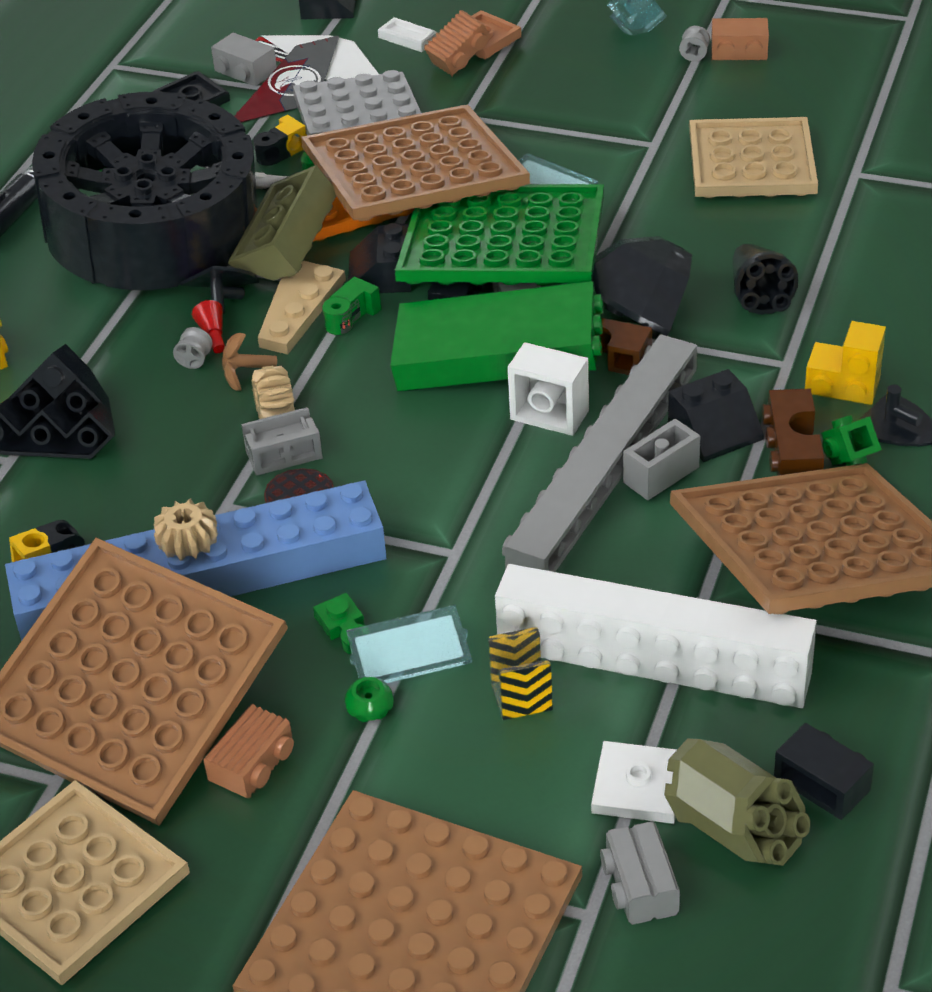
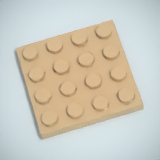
[689,117,818,198]
[0,780,190,985]

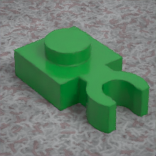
[313,593,370,654]

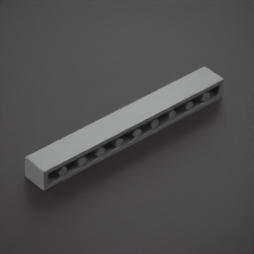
[502,334,697,572]

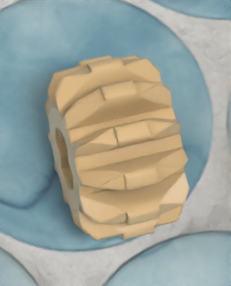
[251,365,295,419]
[154,498,218,561]

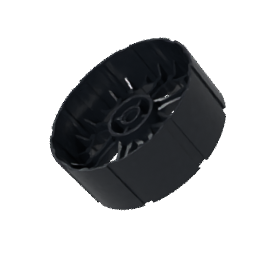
[32,92,257,290]

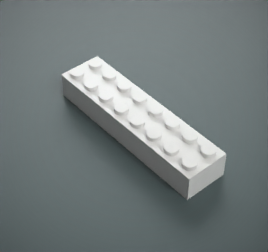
[495,564,817,708]

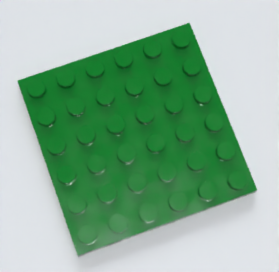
[395,184,604,286]

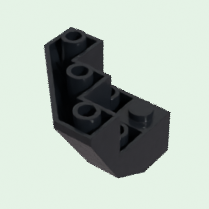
[592,236,692,337]
[0,344,115,459]

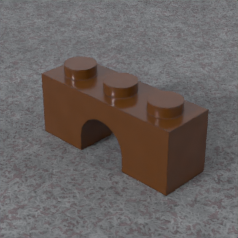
[600,318,652,375]
[762,388,824,476]

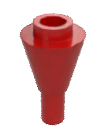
[191,300,225,354]

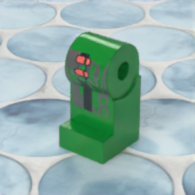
[322,276,382,335]

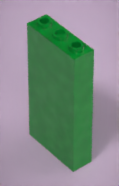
[390,281,604,391]

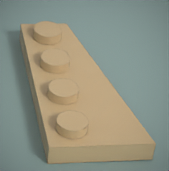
[258,261,346,355]

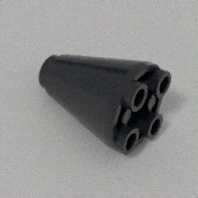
[733,244,798,315]

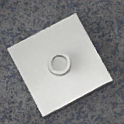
[591,741,677,824]

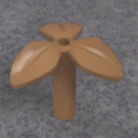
[222,333,277,391]

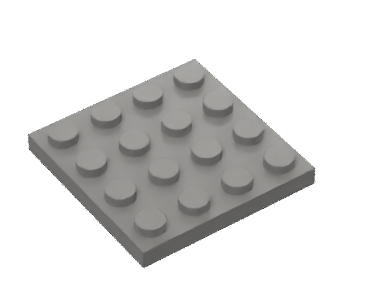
[293,70,421,135]

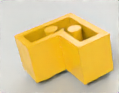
[805,321,886,405]

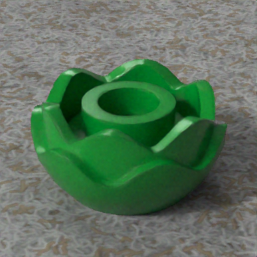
[344,677,394,722]

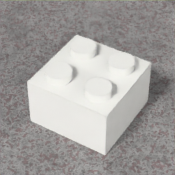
[508,342,589,436]

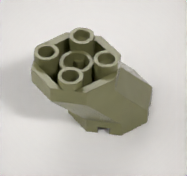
[664,738,810,866]

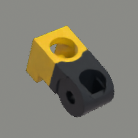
[253,114,307,166]
[9,520,85,562]

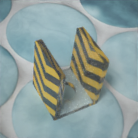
[488,627,553,720]

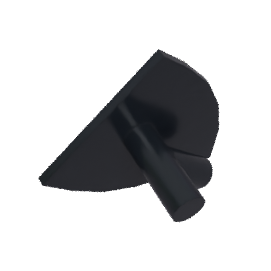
[180,266,259,314]
[860,385,932,447]

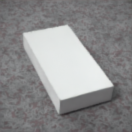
[378,17,437,52]

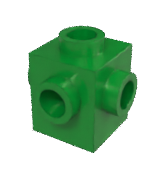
[821,414,882,466]

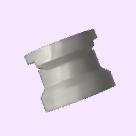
[679,26,710,61]
[173,327,213,369]

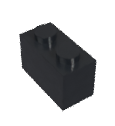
[774,722,874,820]

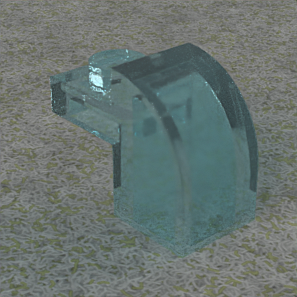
[607,0,667,35]

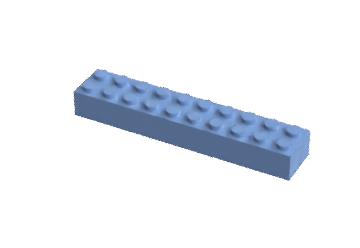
[5,480,387,641]

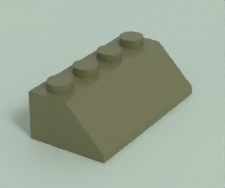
[228,165,336,281]

